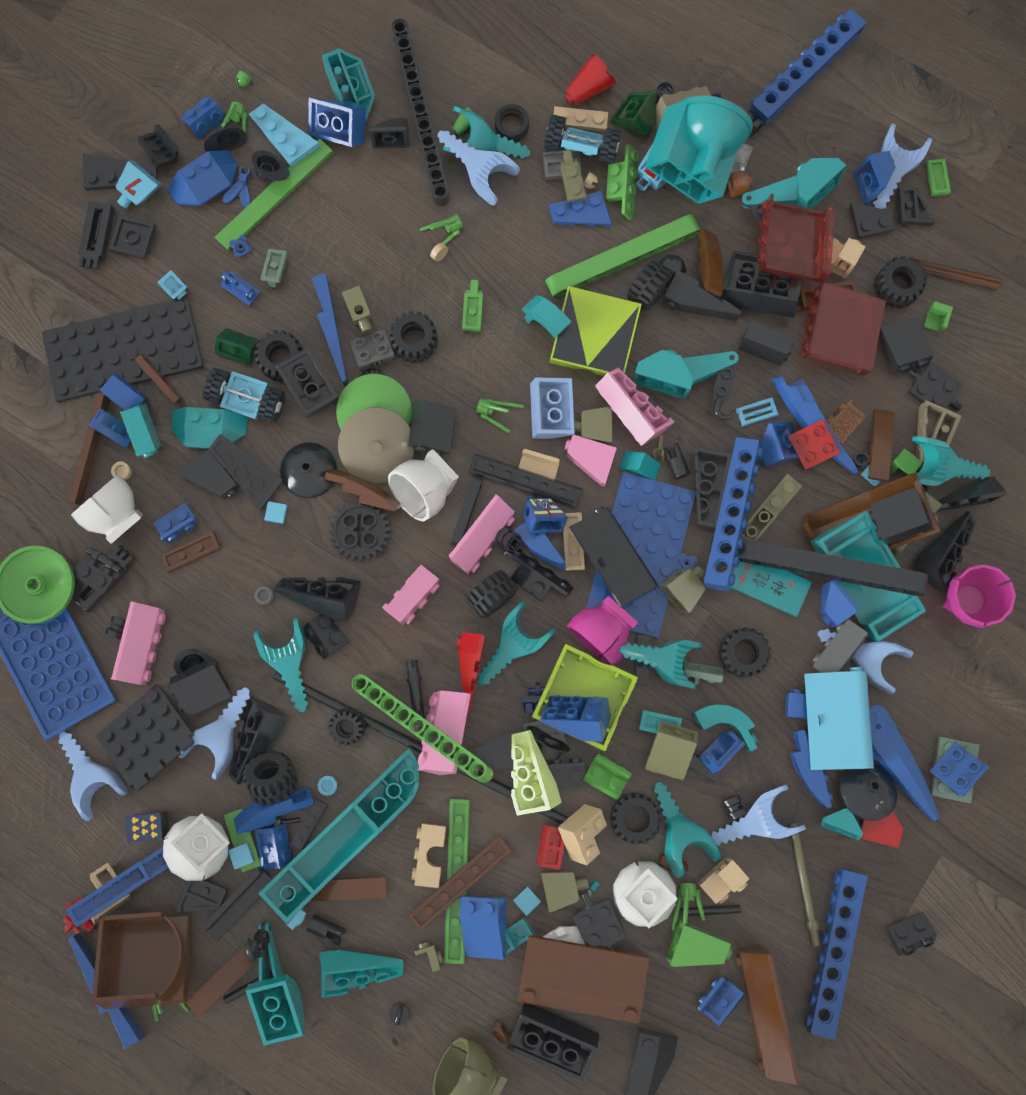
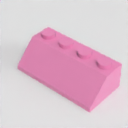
[449,495,515,575]
[111,602,166,686]
[418,691,471,775]

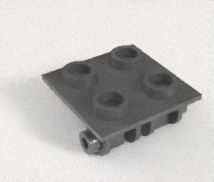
[350,329,395,370]

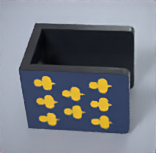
[126,811,169,843]

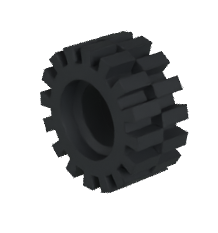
[328,707,367,746]

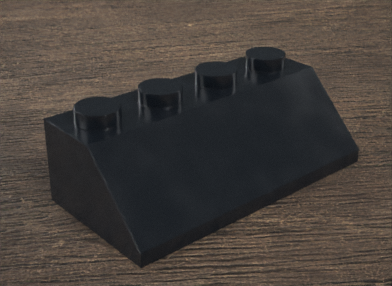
[506,1003,599,1081]

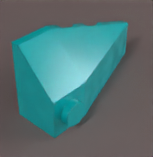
[319,950,404,998]

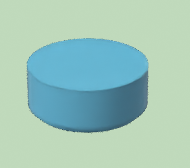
[318,776,338,796]

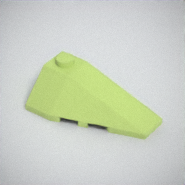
[512,730,562,815]

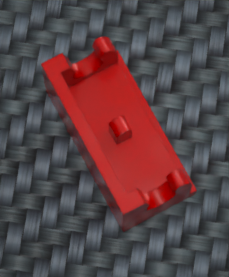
[536,824,565,870]

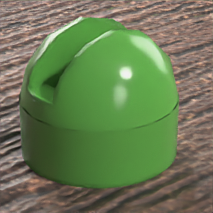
[236,71,252,87]

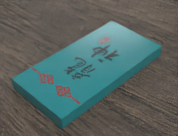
[731,562,812,618]

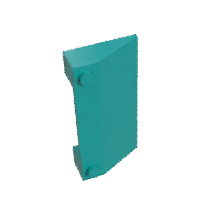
[810,510,926,642]

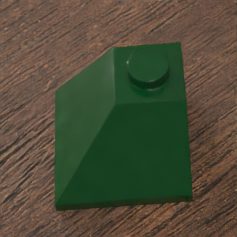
[610,92,656,136]

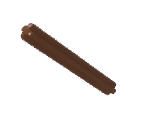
[913,258,1002,289]

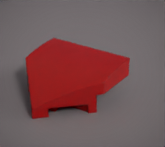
[860,811,903,848]

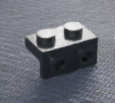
[137,124,179,169]
[303,614,348,659]
[887,912,937,956]

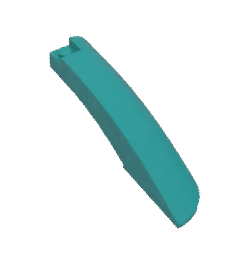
[258,748,419,924]

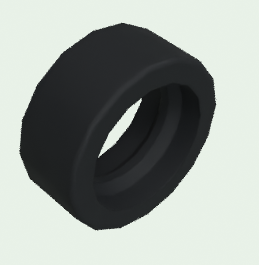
[495,104,529,142]

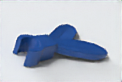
[223,166,252,208]

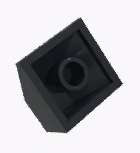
[369,117,409,149]

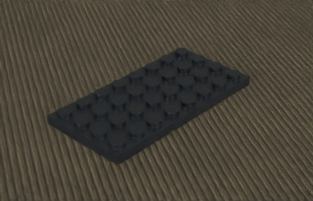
[42,297,204,403]

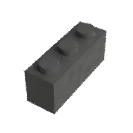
[813,619,869,673]

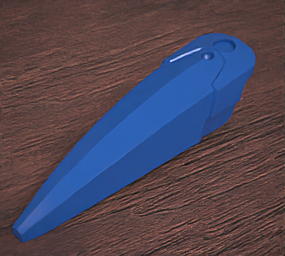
[772,375,858,475]
[869,705,940,822]

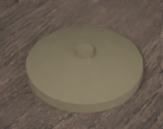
[338,407,414,484]

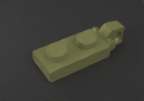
[560,150,586,203]

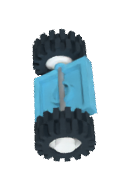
[544,114,621,164]
[202,367,285,423]

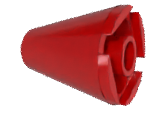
[565,54,616,105]

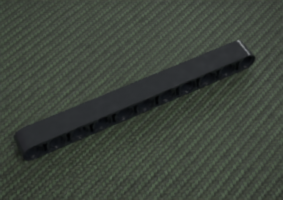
[392,18,449,206]
[709,535,929,597]

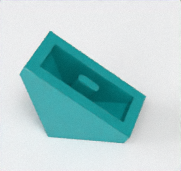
[619,451,661,480]
[820,808,863,841]

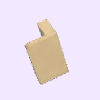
[519,449,560,479]

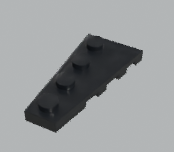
[83,154,158,191]

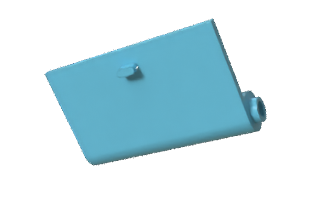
[804,667,874,770]

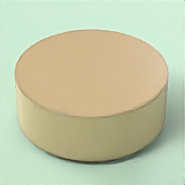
[430,243,448,262]
[111,461,132,481]

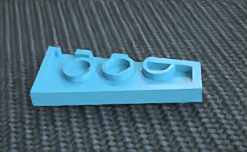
[249,104,320,167]

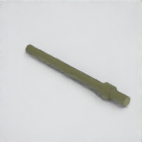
[789,823,821,947]

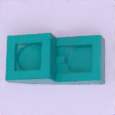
[505,917,535,955]

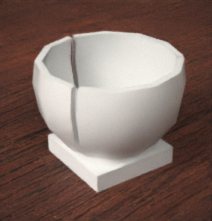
[388,449,459,521]
[71,475,143,543]
[163,813,230,881]
[613,861,678,928]

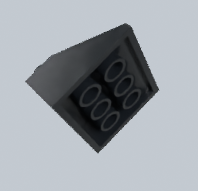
[721,251,807,318]

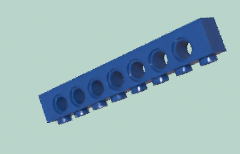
[750,9,867,127]
[704,437,763,592]
[804,868,868,1040]

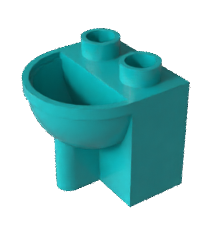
[645,96,753,204]

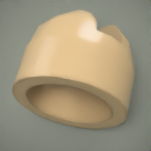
[583,172,598,189]

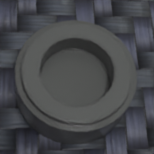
[254,586,275,606]

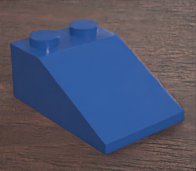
[308,97,366,147]
[460,894,507,960]

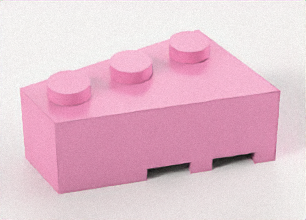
[382,565,440,626]

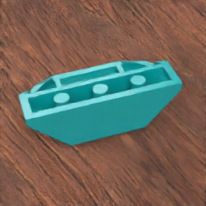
[322,48,375,121]
[171,407,248,449]

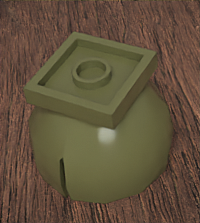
[433,1037,508,1095]

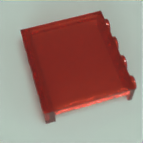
[757,194,835,283]
[801,282,886,376]

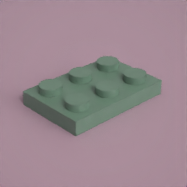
[930,737,980,804]

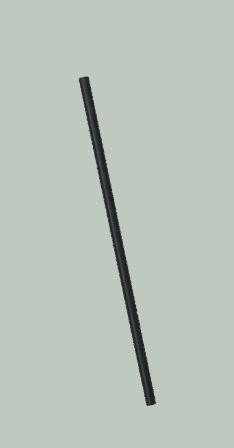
[273,671,569,824]

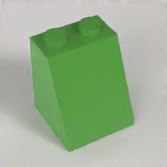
[666,920,732,967]

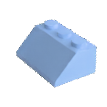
[530,378,575,439]

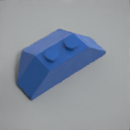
[167,150,238,206]

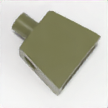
[342,286,372,333]
[574,407,612,446]
[658,566,705,613]
[541,870,589,913]

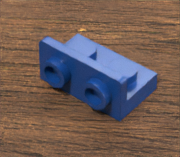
[153,503,199,543]
[255,824,292,869]

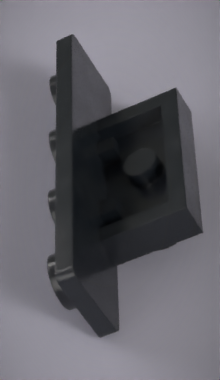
[504,548,574,600]

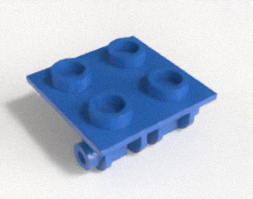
[930,742,989,797]

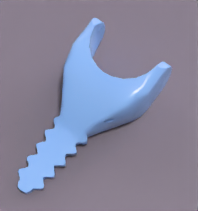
[873,123,933,209]
[438,131,520,206]
[817,629,914,695]
[179,687,250,780]
[58,731,128,821]
[711,785,806,846]

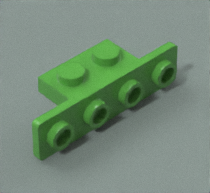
[606,144,638,220]

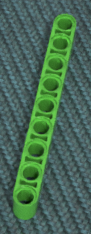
[545,214,701,298]
[352,674,493,783]

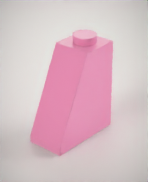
[564,435,616,487]

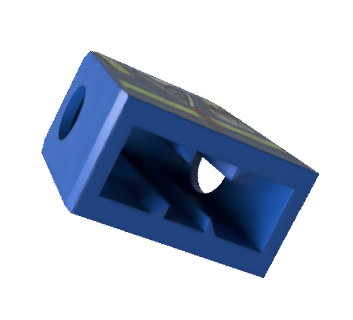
[523,495,568,533]

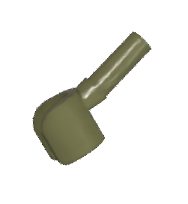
[653,435,665,462]

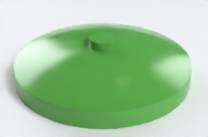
[336,374,412,429]
[0,546,75,624]

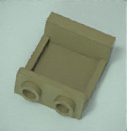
[645,721,698,780]

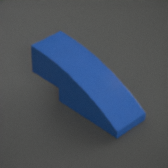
[514,522,566,570]

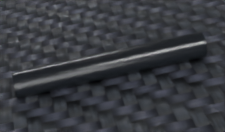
[680,905,741,917]
[223,970,274,1004]

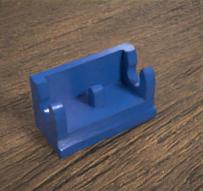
[100,372,147,410]
[89,408,130,447]
[698,730,745,774]

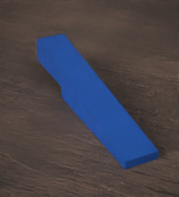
[312,273,348,387]
[66,847,169,927]
[68,933,145,1049]

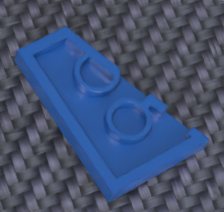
[548,191,611,227]

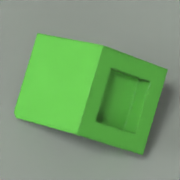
[923,301,953,333]
[890,448,923,475]

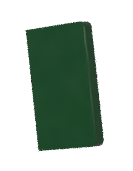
[215,328,259,365]

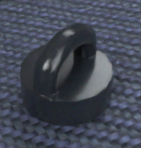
[389,1003,410,1026]

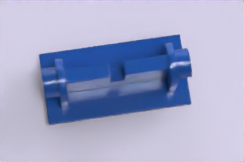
[220,271,260,306]

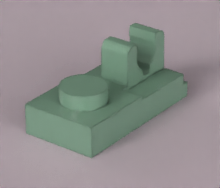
[261,249,288,288]
[683,661,724,685]

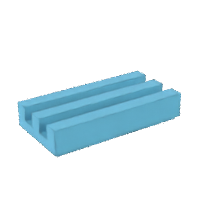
[736,397,779,427]

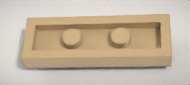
[554,106,608,132]
[563,513,585,571]

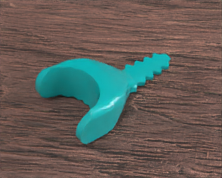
[442,106,530,159]
[912,436,990,486]
[478,601,557,685]
[254,617,308,712]
[620,640,702,689]
[653,782,721,878]

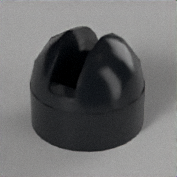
[853,452,870,469]

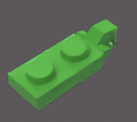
[462,280,483,332]

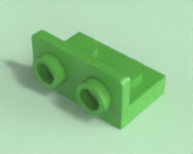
[583,754,632,800]

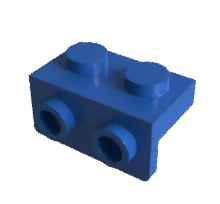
[181,96,226,139]
[698,976,745,1027]

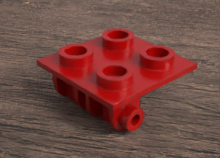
[788,419,840,470]

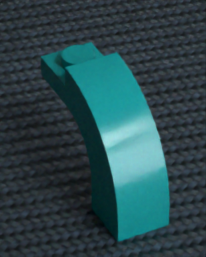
[521,295,572,338]
[692,705,758,752]

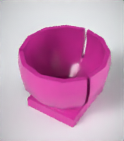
[942,564,1016,628]
[567,596,638,666]

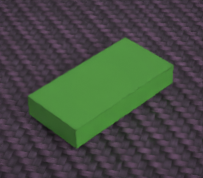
[925,158,951,197]

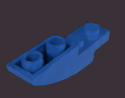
[790,730,833,808]
[234,786,314,835]

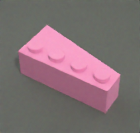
[595,368,675,446]

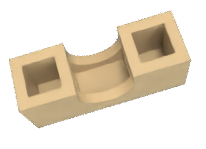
[412,823,447,888]

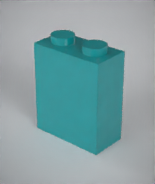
[120,403,162,458]

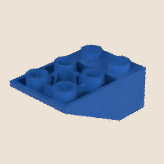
[540,695,611,742]

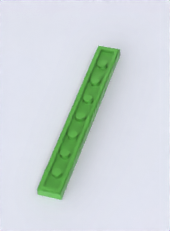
[215,138,333,251]
[444,799,470,964]

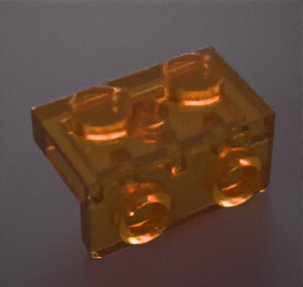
[827,399,866,445]

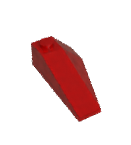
[456,632,486,715]

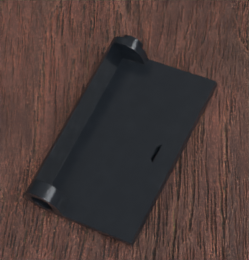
[569,506,659,607]

